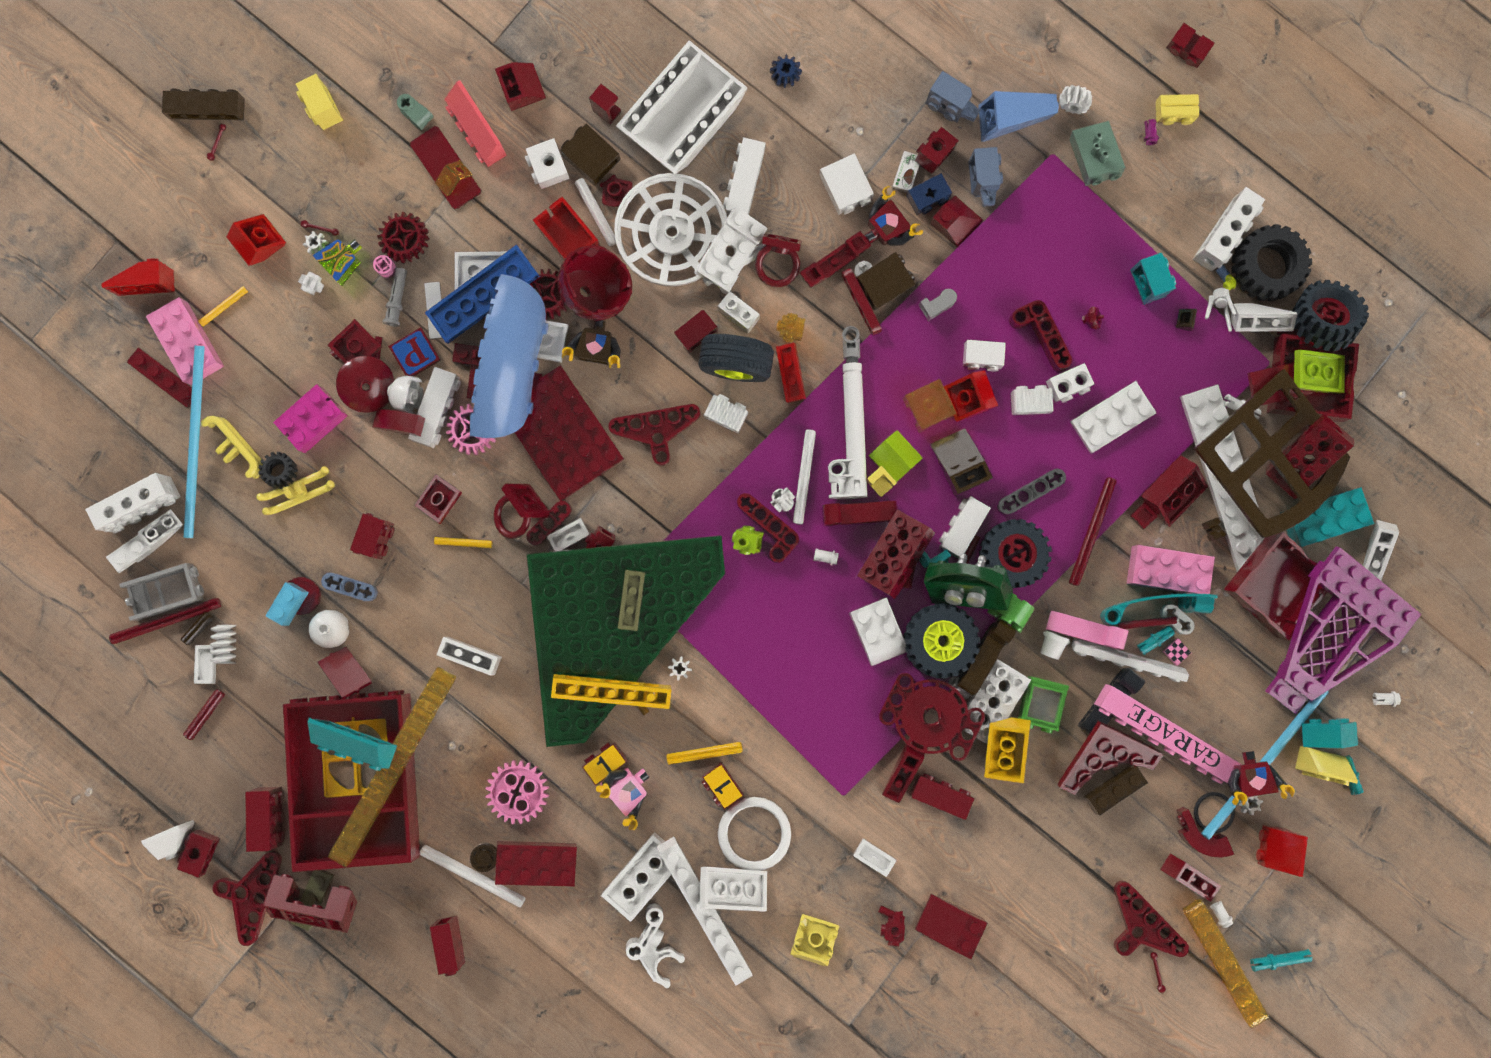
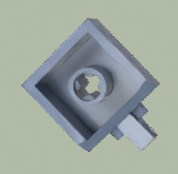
[925,71,980,123]
[968,147,1003,207]

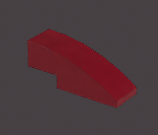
[372,409,425,437]

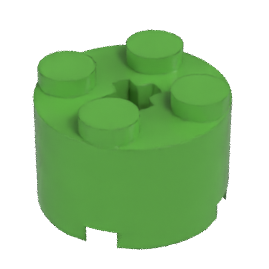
[987,593,1034,633]

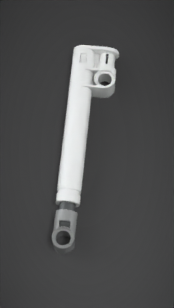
[828,326,867,499]

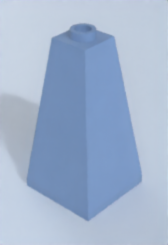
[978,91,1059,142]

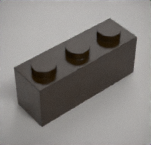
[1083,765,1148,816]

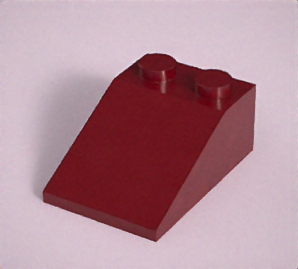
[915,894,988,959]

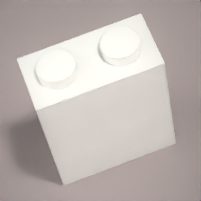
[819,153,874,215]

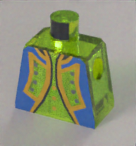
[313,239,362,286]

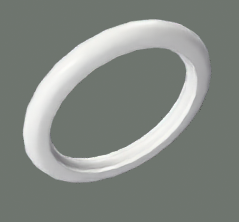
[718,797,791,871]

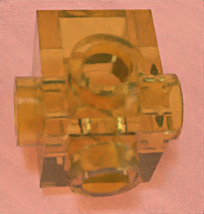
[776,313,805,342]

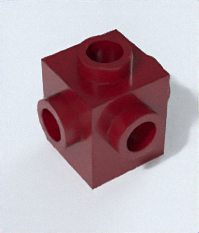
[585,526,615,548]

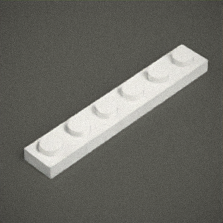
[1071,638,1189,682]

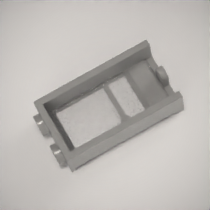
[119,563,204,621]

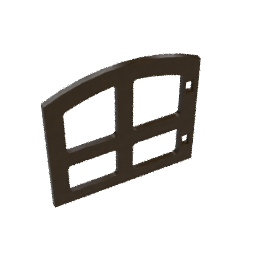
[1194,369,1350,538]

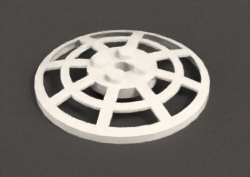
[614,173,727,287]

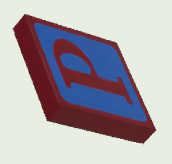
[388,327,441,377]

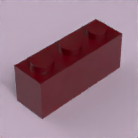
[909,773,975,820]

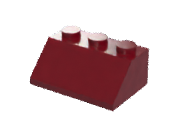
[1141,455,1209,527]

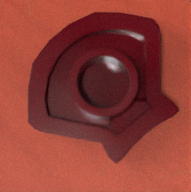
[599,174,633,207]

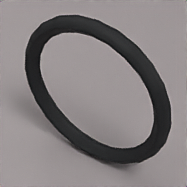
[1194,792,1235,833]

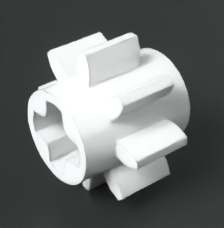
[303,231,329,254]
[298,272,324,295]
[770,488,795,512]
[668,656,692,681]
[1238,796,1263,815]

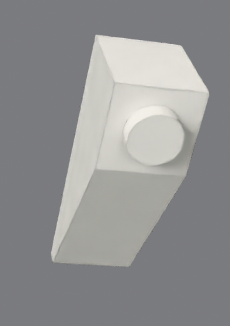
[1230,303,1297,332]
[1363,520,1399,580]

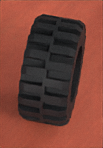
[1231,224,1312,302]

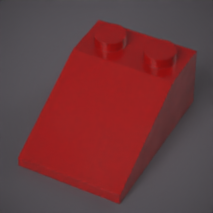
[101,258,175,296]
[1256,825,1308,877]

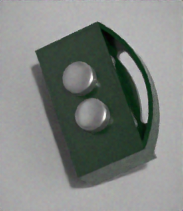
[924,554,1013,611]

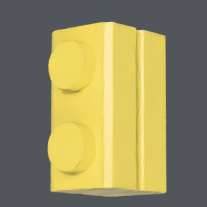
[1156,94,1199,125]

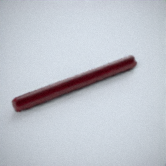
[1069,477,1117,586]
[109,598,222,644]

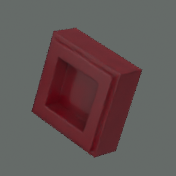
[1130,502,1158,530]

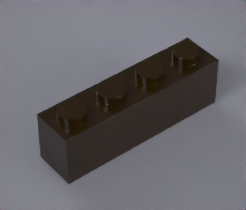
[162,88,245,120]

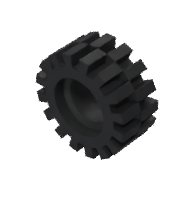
[258,452,298,489]

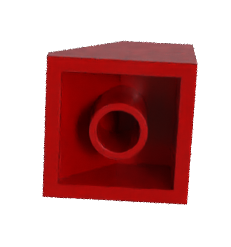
[226,214,286,266]
[943,370,998,422]

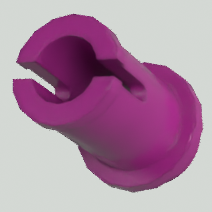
[1144,119,1159,145]

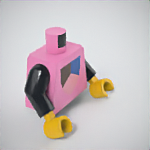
[596,768,650,830]

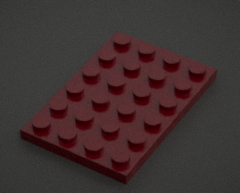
[514,365,624,501]

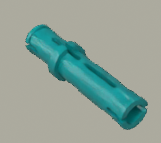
[1250,949,1313,972]

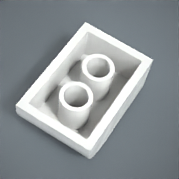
[849,598,906,666]

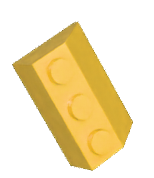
[984,718,1031,783]

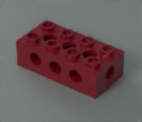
[1265,414,1354,499]
[857,509,935,599]

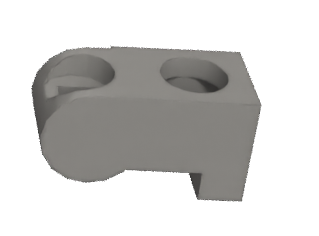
[919,289,957,321]

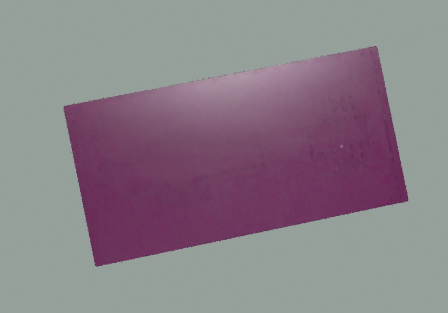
[663,154,1270,796]

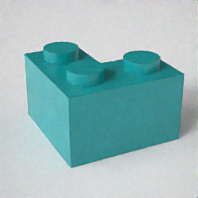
[1302,718,1358,748]

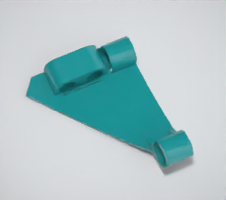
[1100,594,1218,625]

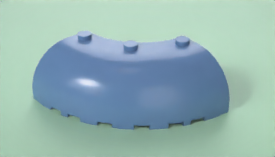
[470,274,548,438]

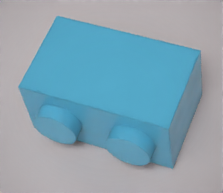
[265,582,309,626]

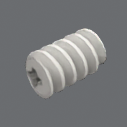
[210,625,236,664]

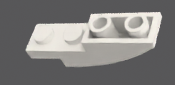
[106,509,183,573]

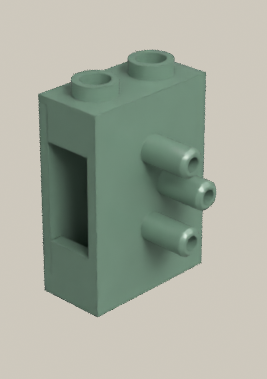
[1069,121,1126,186]

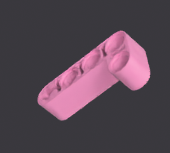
[1046,611,1129,650]

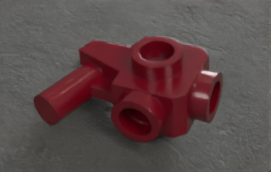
[878,905,905,947]

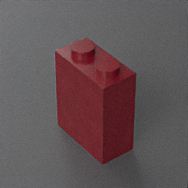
[430,916,466,977]

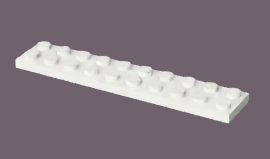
[1180,385,1264,572]

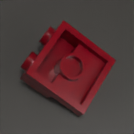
[327,319,382,363]

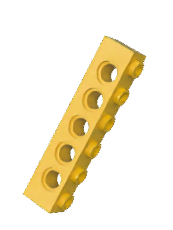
[551,674,671,709]

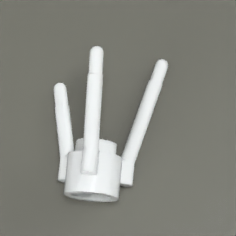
[1205,288,1236,332]

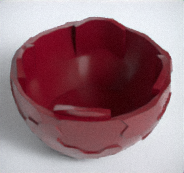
[558,244,632,321]

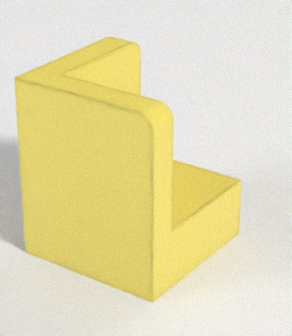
[867,466,897,497]

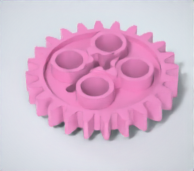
[485,760,549,824]

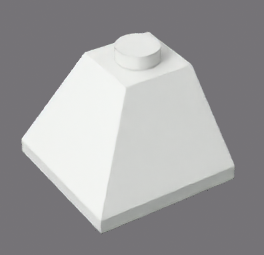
[141,820,195,861]

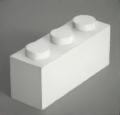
[939,496,991,559]
[437,637,502,675]

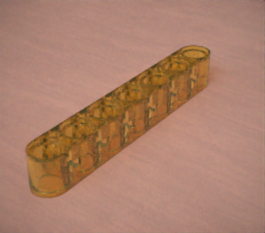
[1182,898,1269,1029]

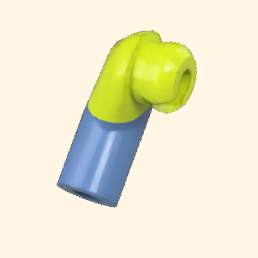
[1215,265,1237,290]

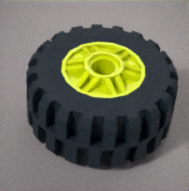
[903,604,980,678]

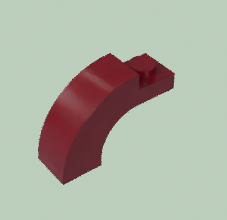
[1176,807,1234,858]

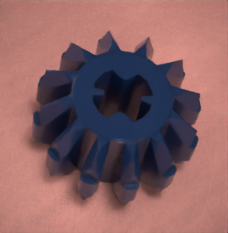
[770,54,802,88]

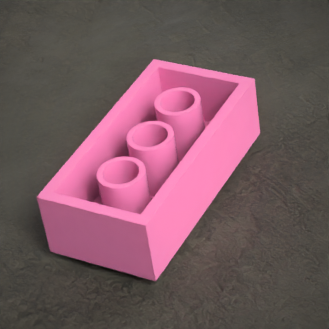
[146,297,224,385]
[1127,545,1215,594]

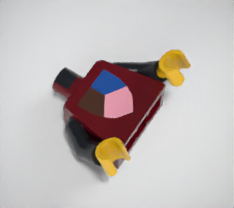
[864,186,923,246]
[1227,751,1295,806]

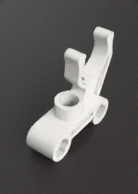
[626,903,685,988]

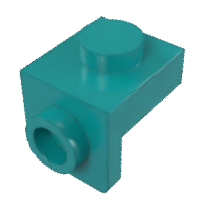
[919,550,951,568]

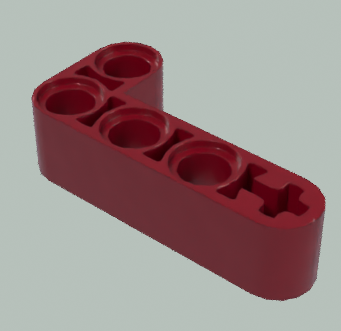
[1009,300,1072,372]
[737,493,799,563]
[822,501,897,526]

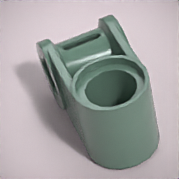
[397,94,434,131]

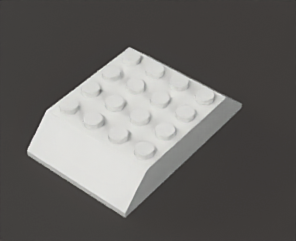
[616,41,747,174]

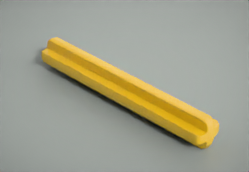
[666,742,743,765]

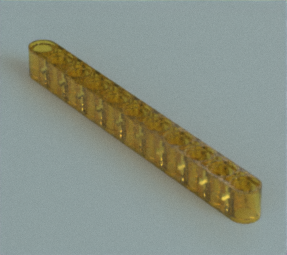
[328,667,456,868]

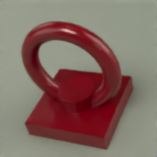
[755,233,802,287]
[493,483,550,539]

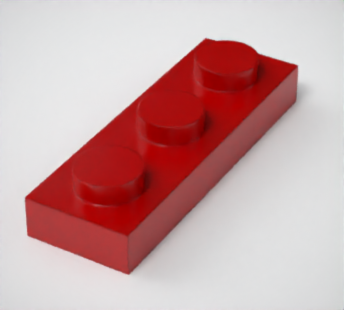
[776,342,806,403]

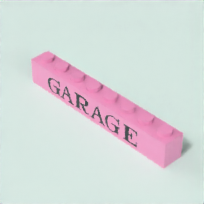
[1094,684,1240,785]

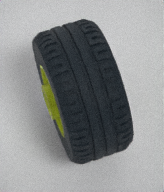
[698,334,774,382]

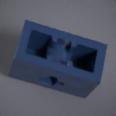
[906,173,952,215]

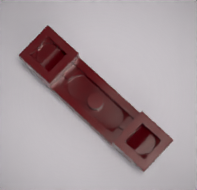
[800,231,872,288]

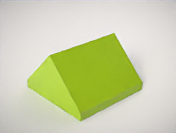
[869,430,923,482]

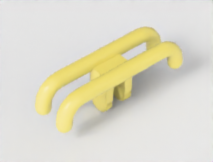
[201,416,263,479]
[256,466,335,515]

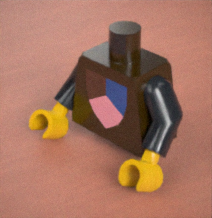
[561,320,621,368]

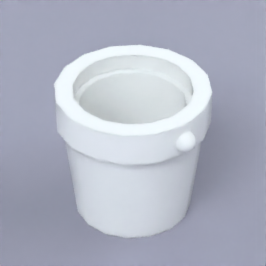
[1040,630,1070,660]

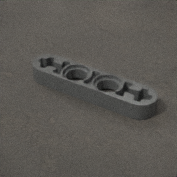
[997,469,1066,515]

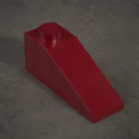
[882,739,925,803]
[1160,853,1221,902]

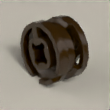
[470,843,497,872]

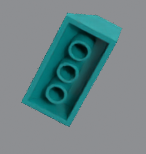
[308,718,397,771]

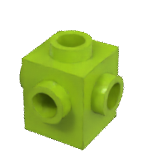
[732,526,764,555]

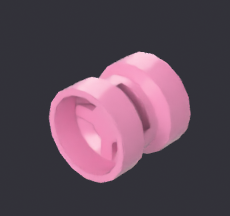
[373,255,397,278]

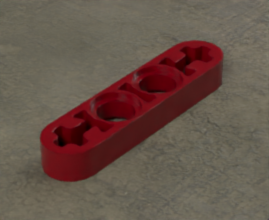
[841,268,882,336]

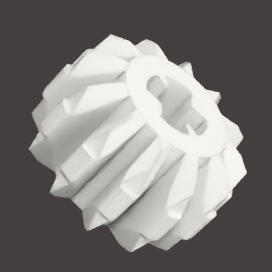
[1059,85,1092,115]

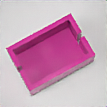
[273,384,348,453]

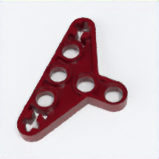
[608,404,701,466]
[212,851,282,946]
[1114,881,1189,957]

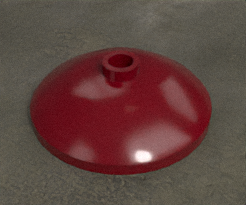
[336,355,395,413]

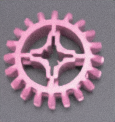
[446,404,496,455]

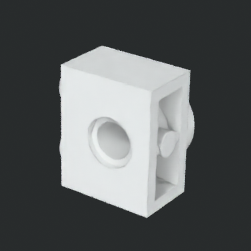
[525,138,570,189]

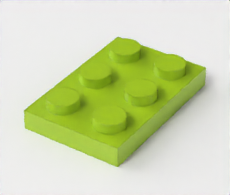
[1294,350,1345,394]

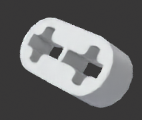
[1160,604,1194,635]

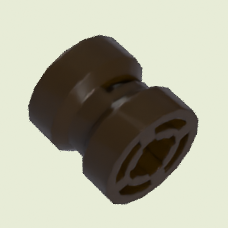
[1202,517,1227,542]

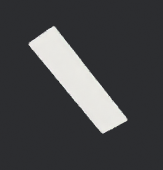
[425,282,442,339]

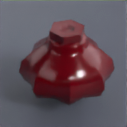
[1082,306,1104,329]

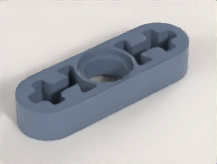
[321,573,378,601]

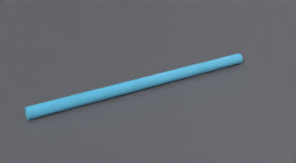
[183,345,205,538]
[1201,691,1329,840]

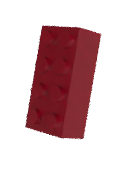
[495,841,577,887]

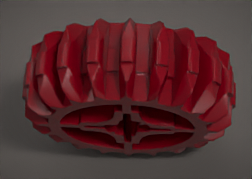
[377,211,430,264]
[529,269,567,320]

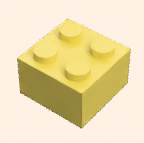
[296,74,343,130]

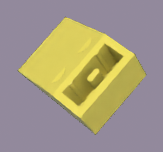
[1295,746,1358,786]

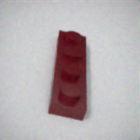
[127,347,192,408]

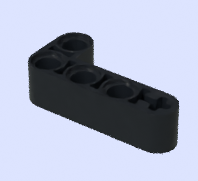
[1078,668,1145,735]

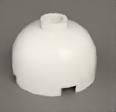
[387,376,423,414]
[308,610,349,648]

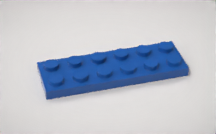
[425,245,540,344]

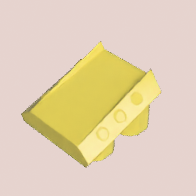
[790,914,839,966]

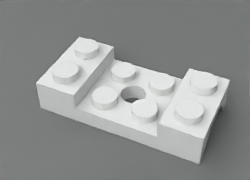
[694,207,768,294]

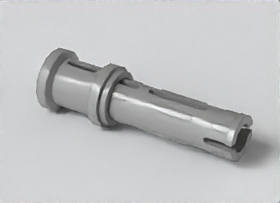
[382,268,407,327]

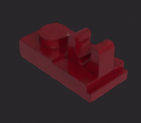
[452,343,481,366]

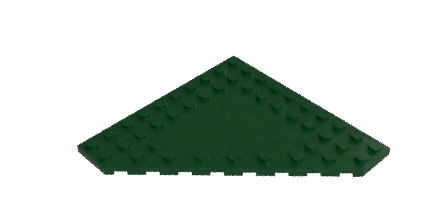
[527,535,725,747]

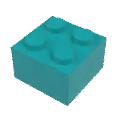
[1130,252,1176,305]

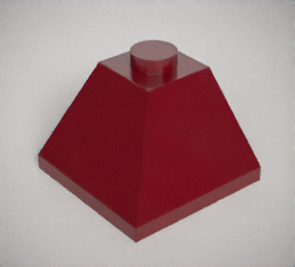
[930,195,983,247]

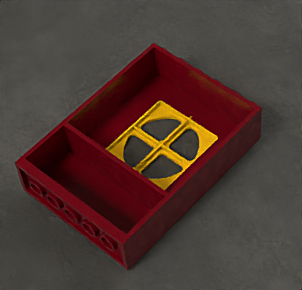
[283,690,420,872]

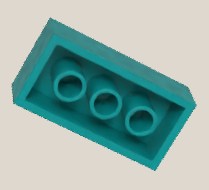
[1280,487,1374,547]

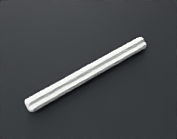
[419,845,525,907]

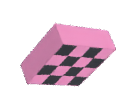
[1162,638,1191,666]

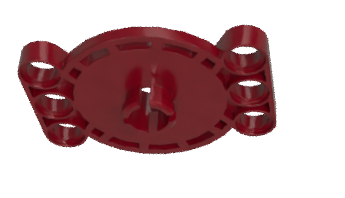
[879,673,985,761]

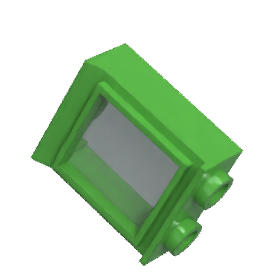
[1018,676,1069,734]

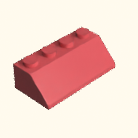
[445,80,507,167]

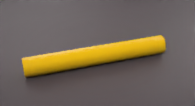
[198,286,248,327]
[434,537,493,548]

